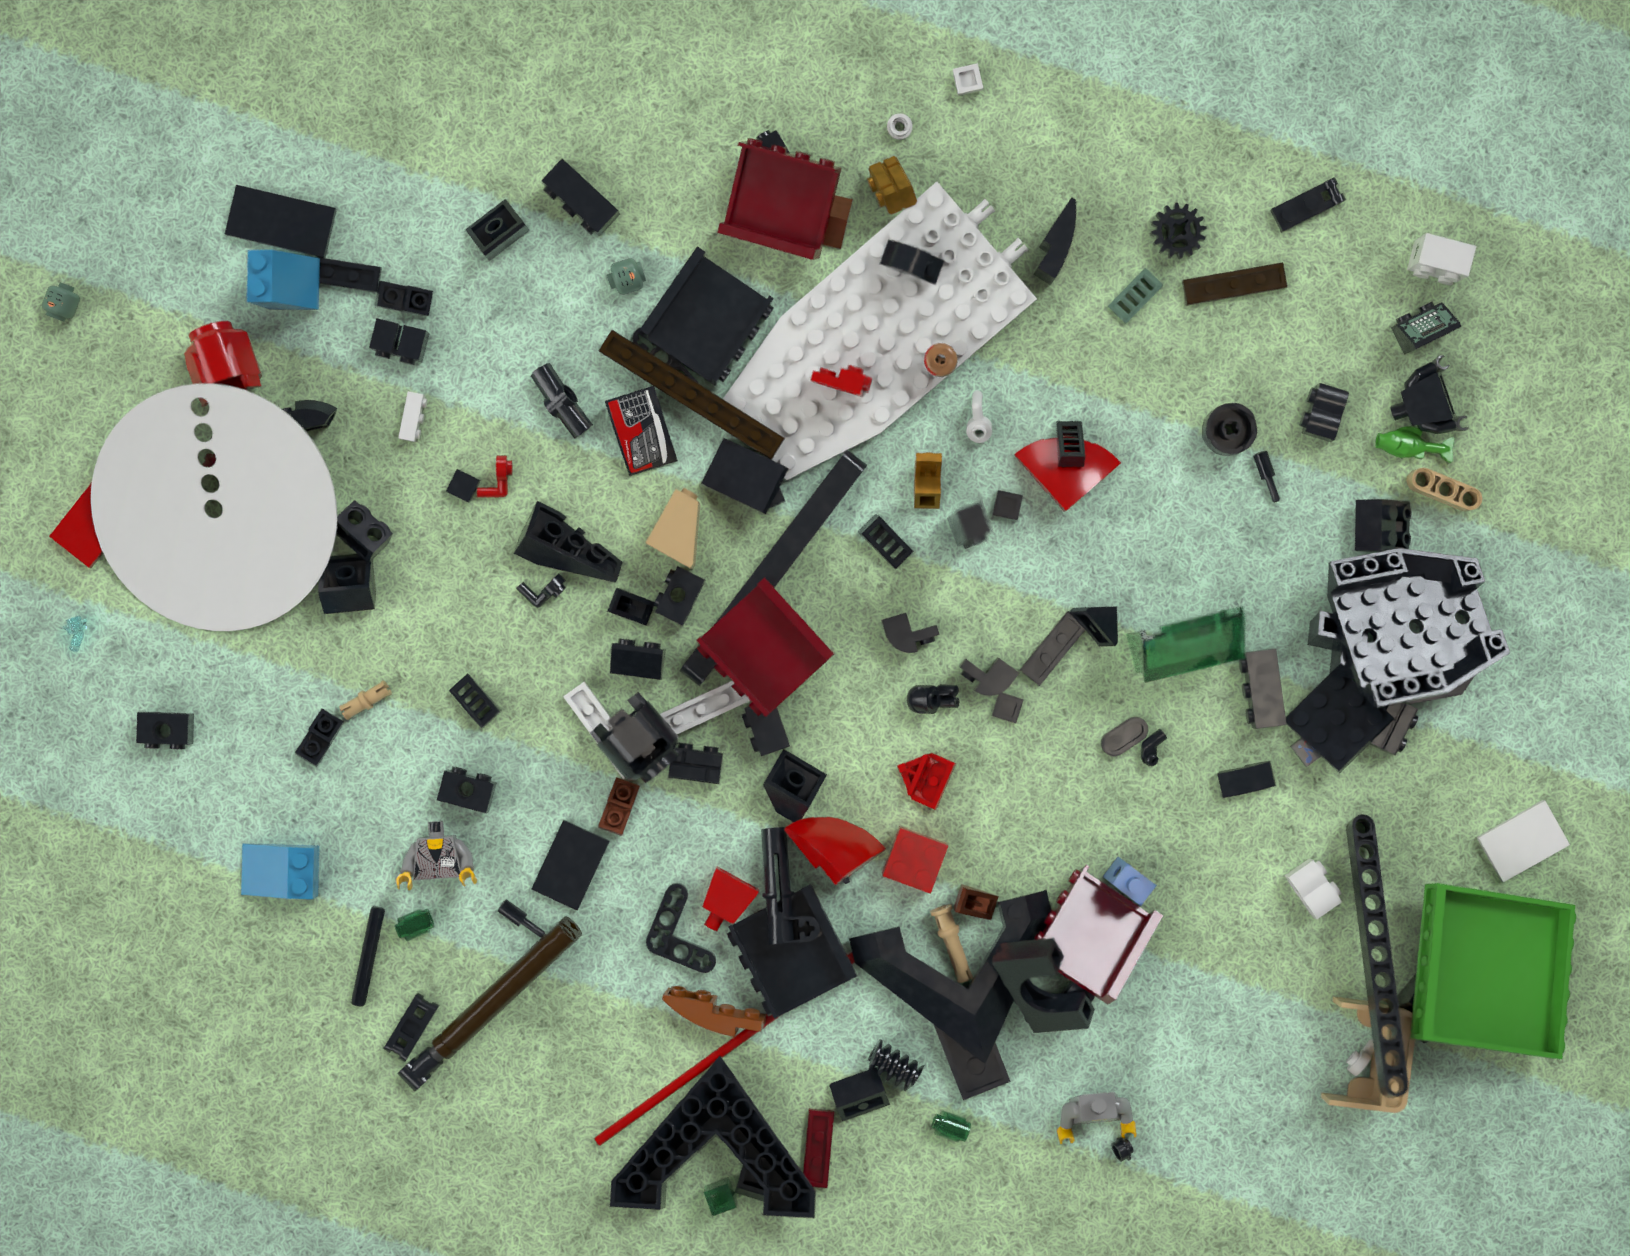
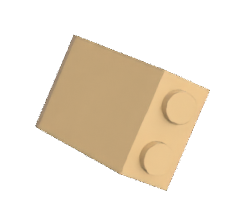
[646,487,700,569]

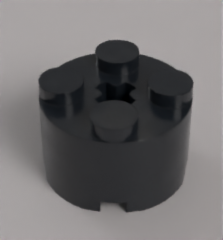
[1202,403,1258,456]

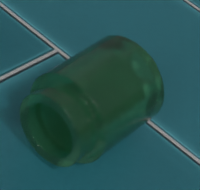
[395,909,435,941]
[931,1110,971,1142]

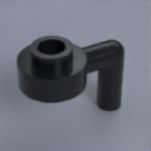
[516,573,566,608]

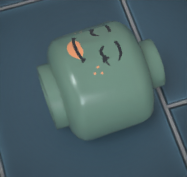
[607,258,646,295]
[42,282,80,322]

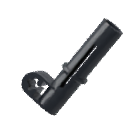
[761,827,820,945]

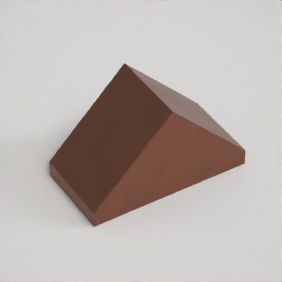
[823,195,853,249]
[953,884,999,920]

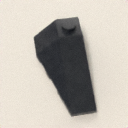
[513,501,623,583]

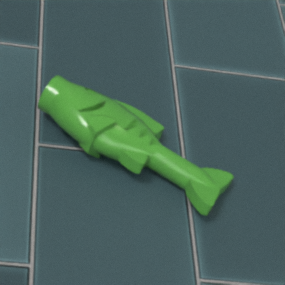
[1375,426,1455,463]

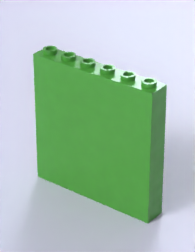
[1410,883,1576,1059]

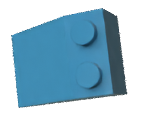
[241,844,320,899]

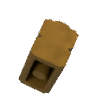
[867,156,917,215]

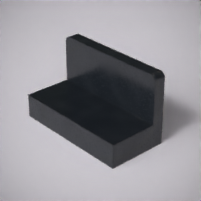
[829,1067,890,1122]

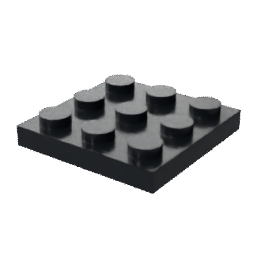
[1286,674,1394,774]

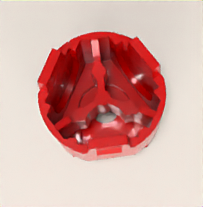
[184,321,262,407]

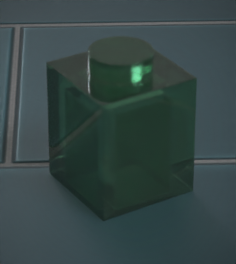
[704,1177,737,1216]

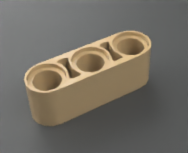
[1406,468,1482,511]

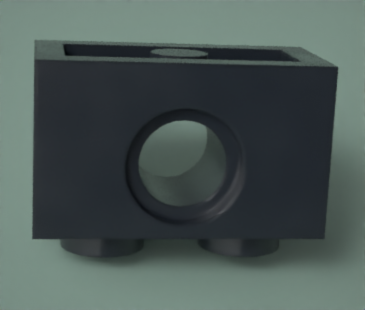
[653,566,706,626]
[136,712,194,749]
[437,766,497,814]

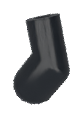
[1141,729,1167,767]

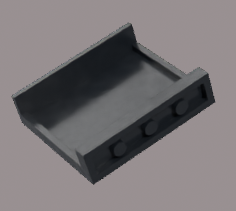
[727,884,858,1019]

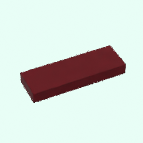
[803,1108,834,1188]

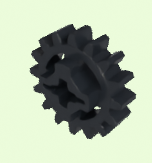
[1150,203,1207,260]

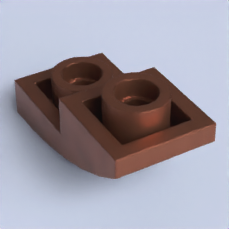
[598,777,640,836]

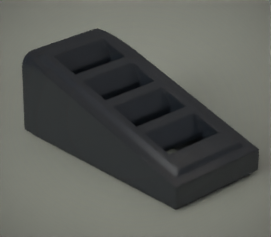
[1056,421,1085,467]
[858,514,913,569]
[449,673,502,728]

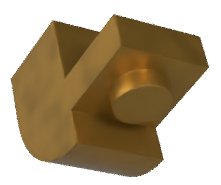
[914,452,942,509]

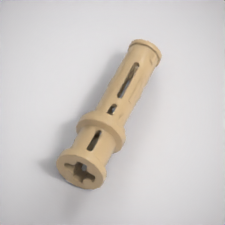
[930,904,973,983]

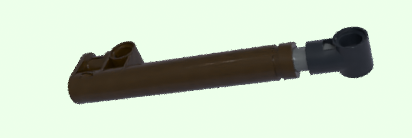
[397,916,582,1092]

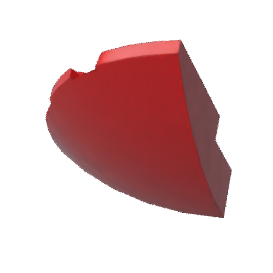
[1014,436,1121,512]
[784,817,886,885]

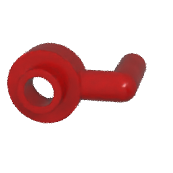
[477,455,513,498]

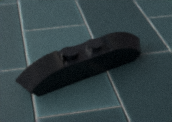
[211,400,337,438]

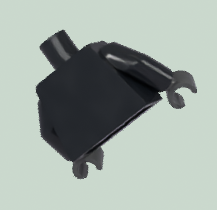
[1390,355,1469,434]

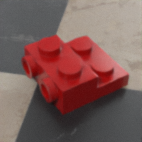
[810,365,873,397]

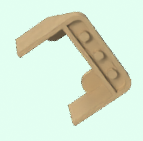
[1321,996,1415,1113]

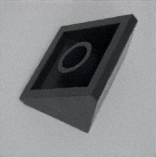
[465,199,530,261]

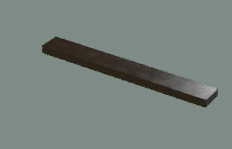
[599,330,785,460]

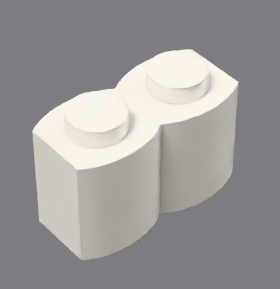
[1285,858,1342,919]

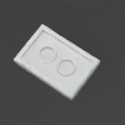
[1476,800,1570,882]

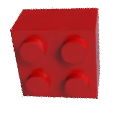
[882,826,948,894]

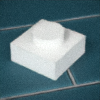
[952,63,983,96]

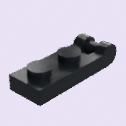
[1270,177,1346,233]

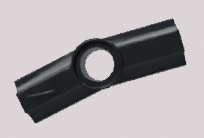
[531,363,593,439]

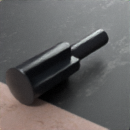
[1253,451,1280,503]
[497,899,545,938]

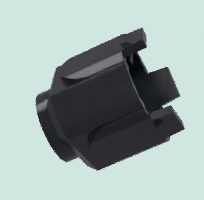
[590,692,679,783]

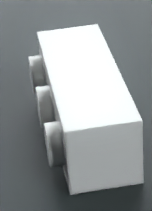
[398,391,427,442]

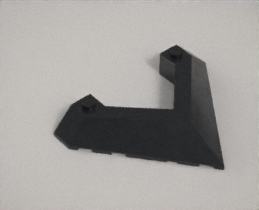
[849,890,1052,1064]
[610,1056,816,1218]

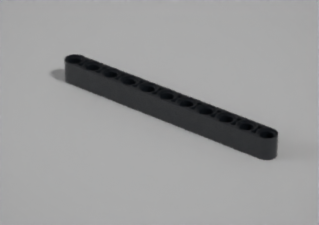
[680,450,867,686]
[1346,814,1409,1098]

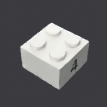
[1407,233,1476,285]

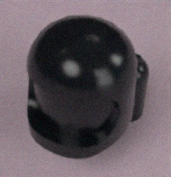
[906,684,960,714]

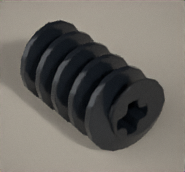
[868,1039,925,1092]

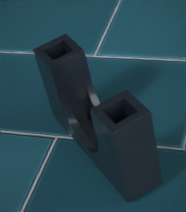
[992,938,1095,1033]

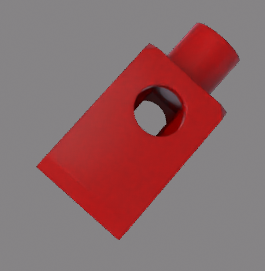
[702,866,759,932]

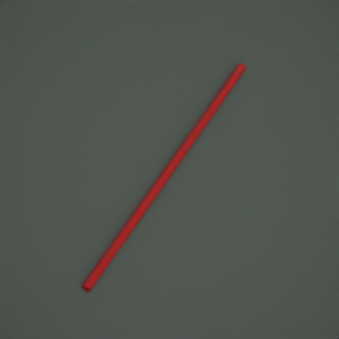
[594,952,855,1146]

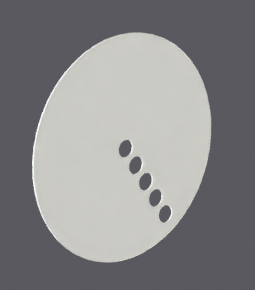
[91,384,337,631]

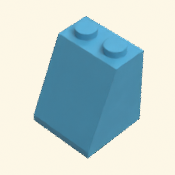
[247,250,320,310]

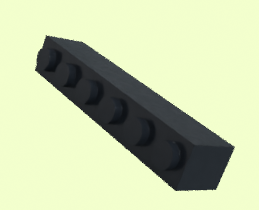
[947,502,992,549]

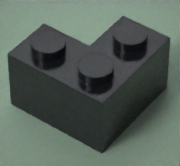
[1307,611,1368,679]

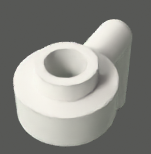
[966,390,992,443]
[1346,1039,1374,1076]

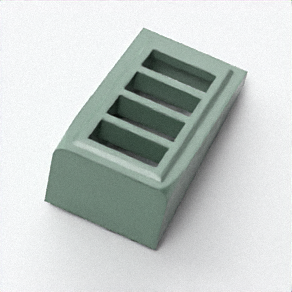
[1108,268,1163,324]

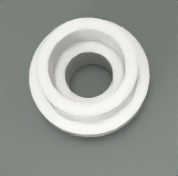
[887,114,913,140]

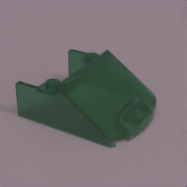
[1126,606,1245,683]

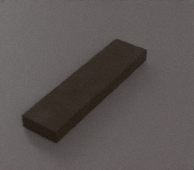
[1182,262,1288,306]

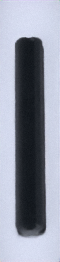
[351,906,385,1007]

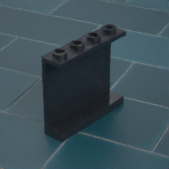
[639,246,774,386]

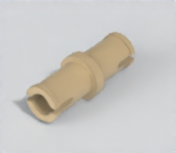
[339,680,392,720]

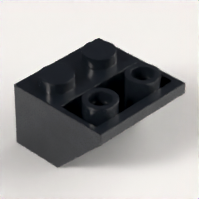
[1355,499,1412,552]
[610,638,666,680]

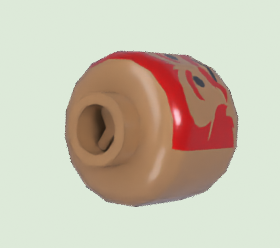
[924,343,958,377]

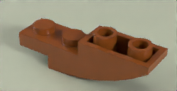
[662,986,766,1037]

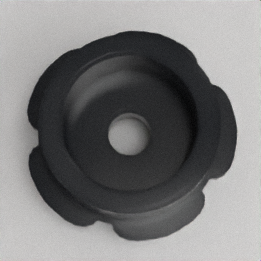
[1111,1137,1134,1162]

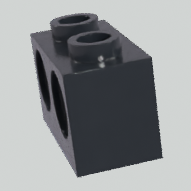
[336,500,393,563]

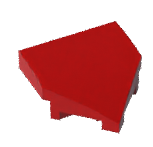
[897,753,957,810]

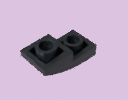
[375,281,433,316]
[295,709,344,767]
[1217,761,1276,798]

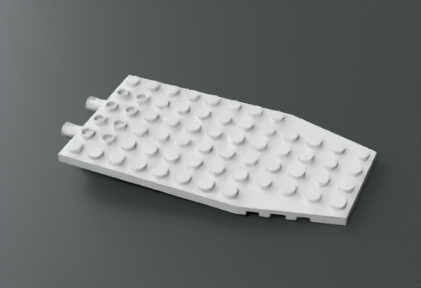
[723,182,1037,480]

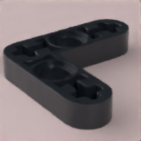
[646,883,716,973]

